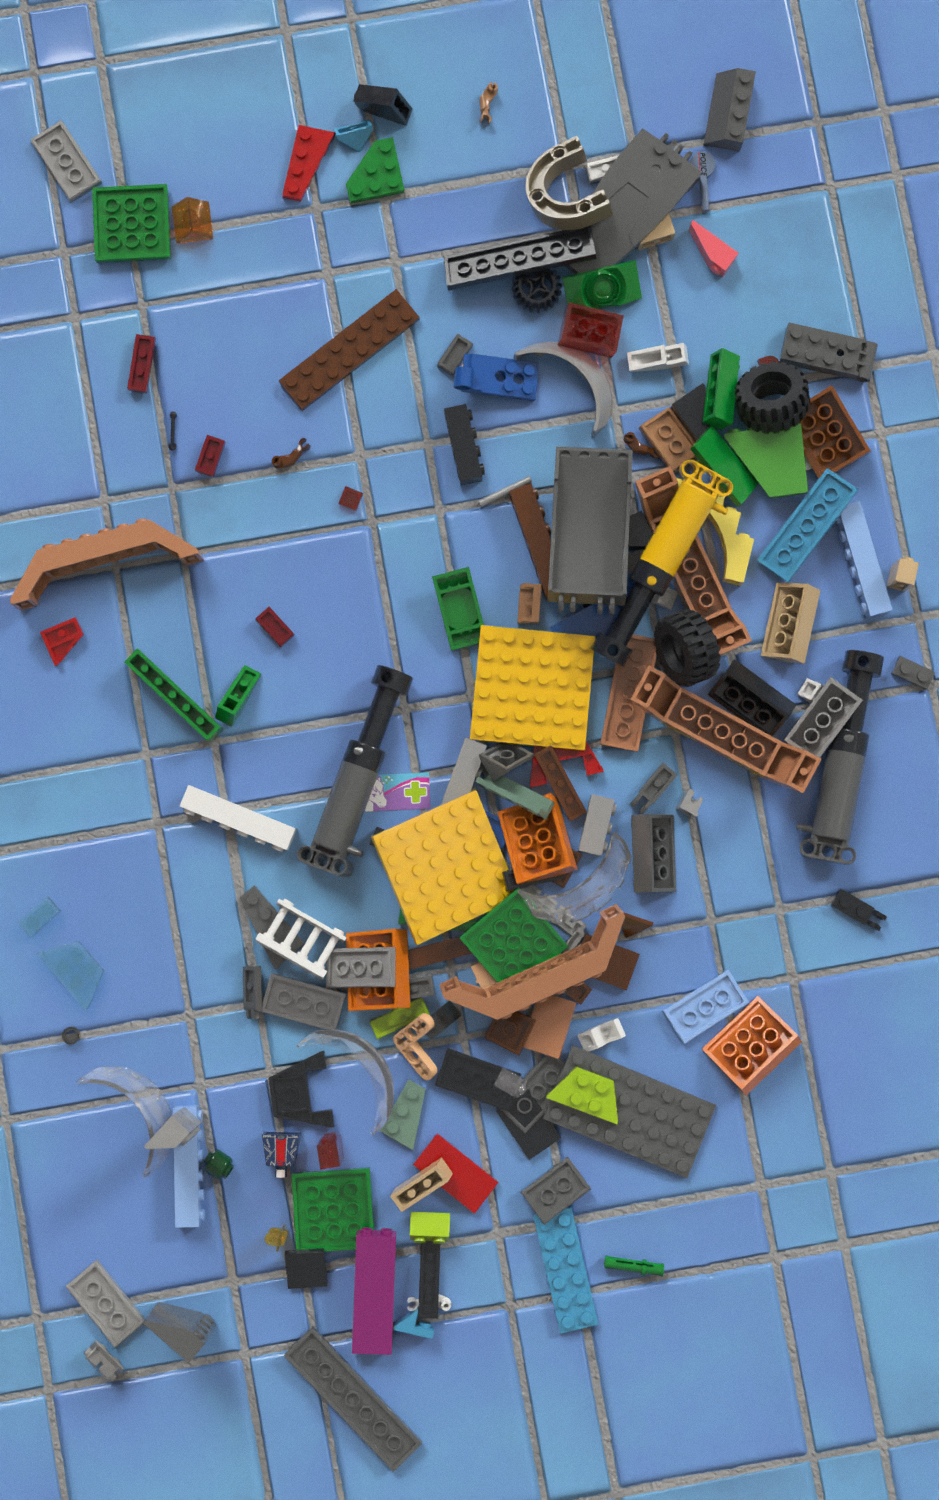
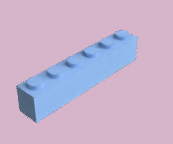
[835,501,892,619]
[173,1105,205,1228]

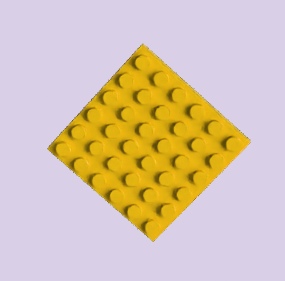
[470,625,595,751]
[371,790,514,945]

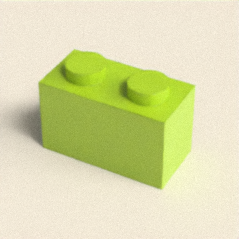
[410,1212,450,1244]

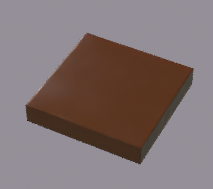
[484,1011,536,1056]

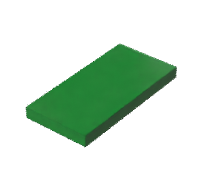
[690,426,759,507]

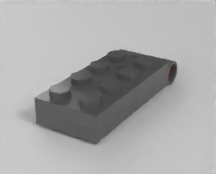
[779,322,878,382]

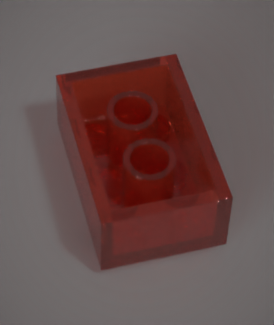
[558,302,624,358]

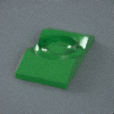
[562,260,642,315]
[432,567,484,651]

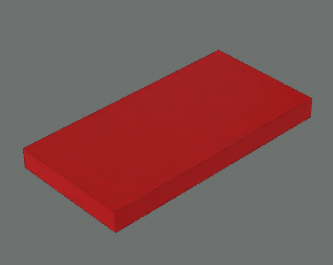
[413,1133,499,1214]

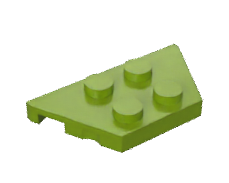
[546,1066,618,1124]

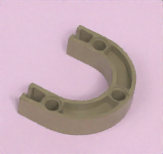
[525,136,613,230]

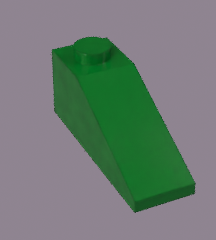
[215,665,261,727]

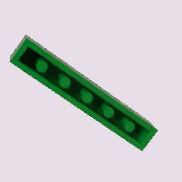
[124,648,224,743]

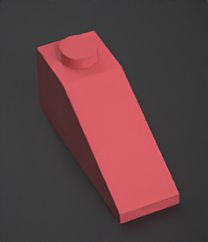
[689,220,738,277]

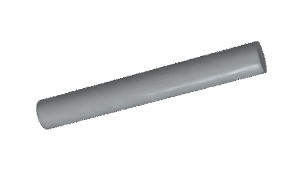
[478,476,532,507]

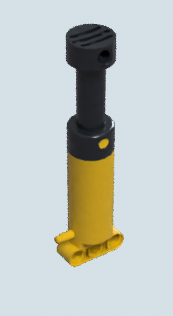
[590,460,733,667]

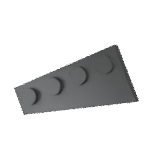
[240,885,305,969]

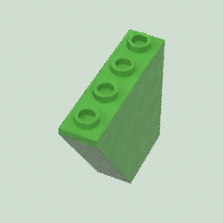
[724,423,808,499]

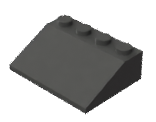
[143,1302,216,1363]

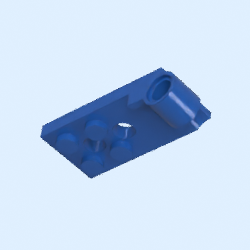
[454,354,539,401]

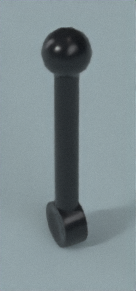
[168,411,177,450]

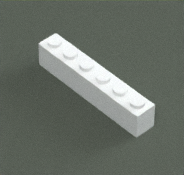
[180,785,297,852]

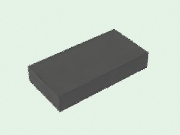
[437,334,473,376]

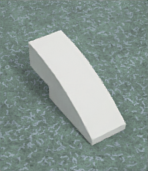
[627,343,689,372]

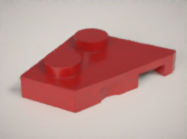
[40,617,84,666]

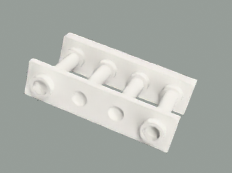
[255,899,347,980]

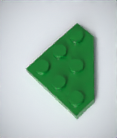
[346,137,405,204]

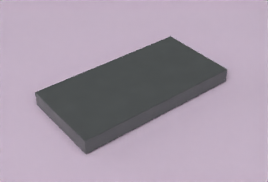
[501,1055,564,1133]

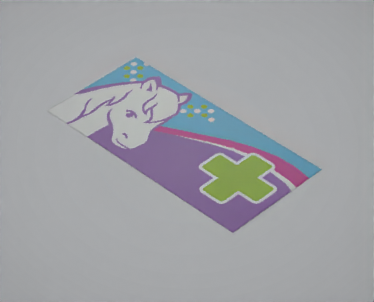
[365,772,431,812]

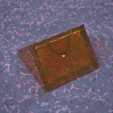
[172,197,214,243]

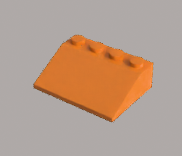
[498,793,577,885]
[346,929,410,1011]
[702,996,802,1095]

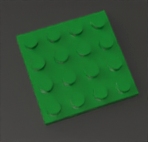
[92,184,171,263]
[459,887,569,983]
[291,1167,374,1252]

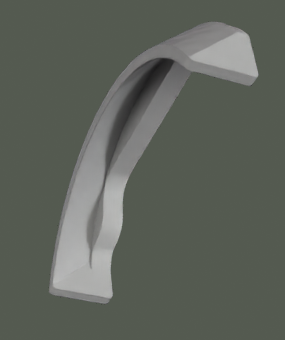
[514,342,611,437]

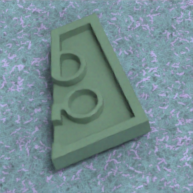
[380,1079,426,1150]

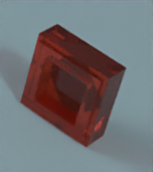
[338,486,363,511]

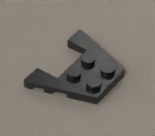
[269,1050,335,1128]

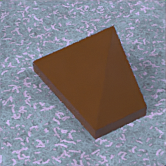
[621,913,654,938]

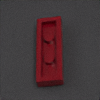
[127,334,156,393]

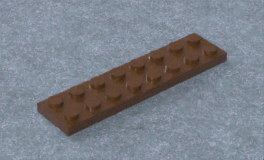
[279,289,420,411]

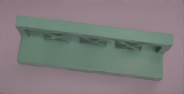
[475,773,555,820]

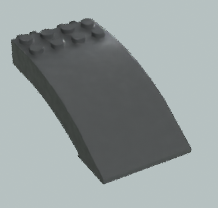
[548,446,633,614]

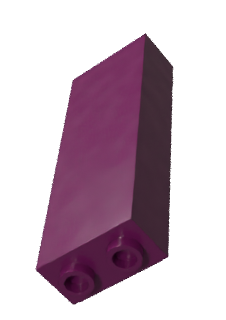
[352,1227,396,1355]

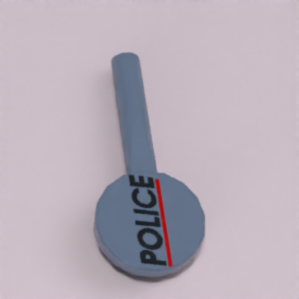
[690,151,716,212]

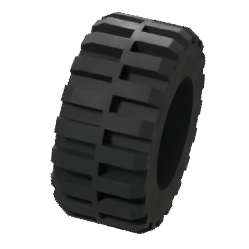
[735,361,810,434]
[654,609,721,687]

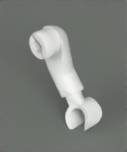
[407,1294,451,1311]

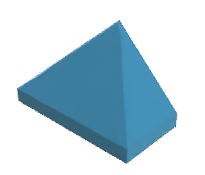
[334,119,373,152]

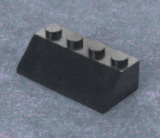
[708,659,796,736]

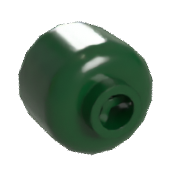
[204,1150,234,1180]

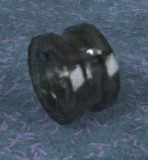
[62,1027,81,1045]

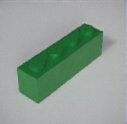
[703,348,740,430]

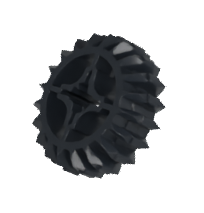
[511,269,562,313]

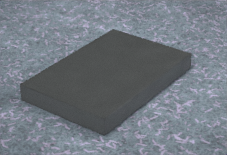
[521,1157,591,1225]

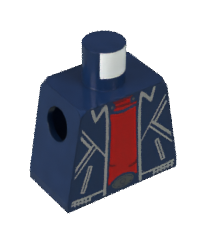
[262,1132,301,1178]

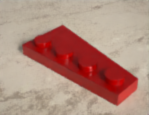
[282,125,335,202]

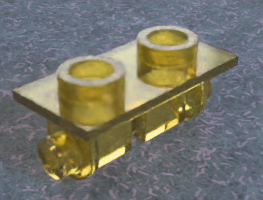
[265,1224,288,1252]

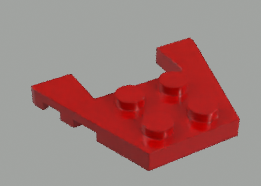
[530,742,604,788]

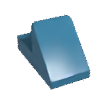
[394,1307,434,1339]

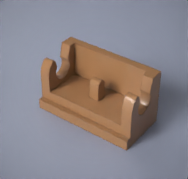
[517,583,542,625]

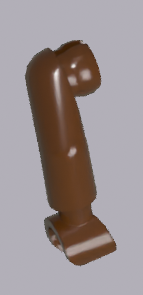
[624,432,660,459]
[272,438,310,468]

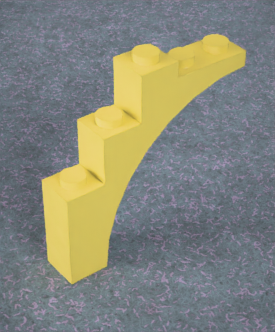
[676,478,754,586]

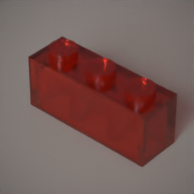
[317,1132,344,1170]

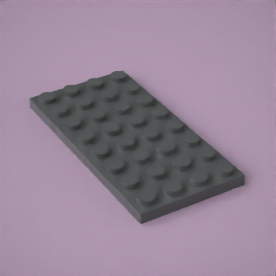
[543,1045,716,1178]

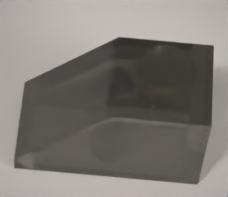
[420,1001,462,1040]

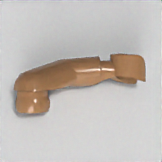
[479,82,498,125]

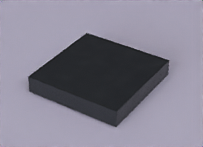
[285,1248,328,1289]

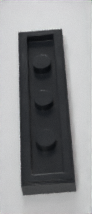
[418,1241,440,1319]

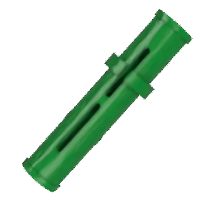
[604,1255,664,1277]

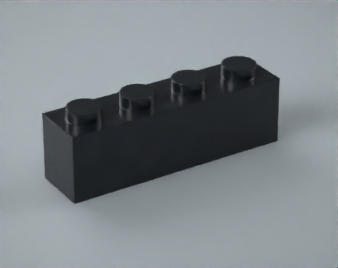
[444,404,485,486]

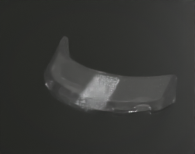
[517,832,631,924]
[296,1029,394,1135]
[77,1066,172,1178]

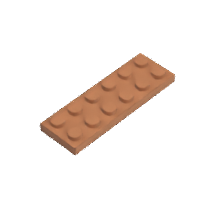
[600,634,656,752]

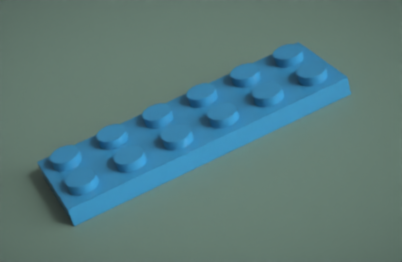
[757,468,859,583]
[533,1206,599,1334]

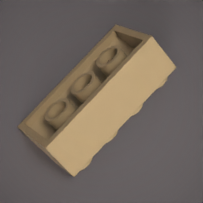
[761,583,821,664]

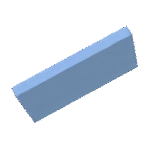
[663,969,749,1044]

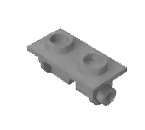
[83,1340,124,1382]

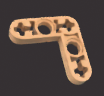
[393,1013,437,1080]

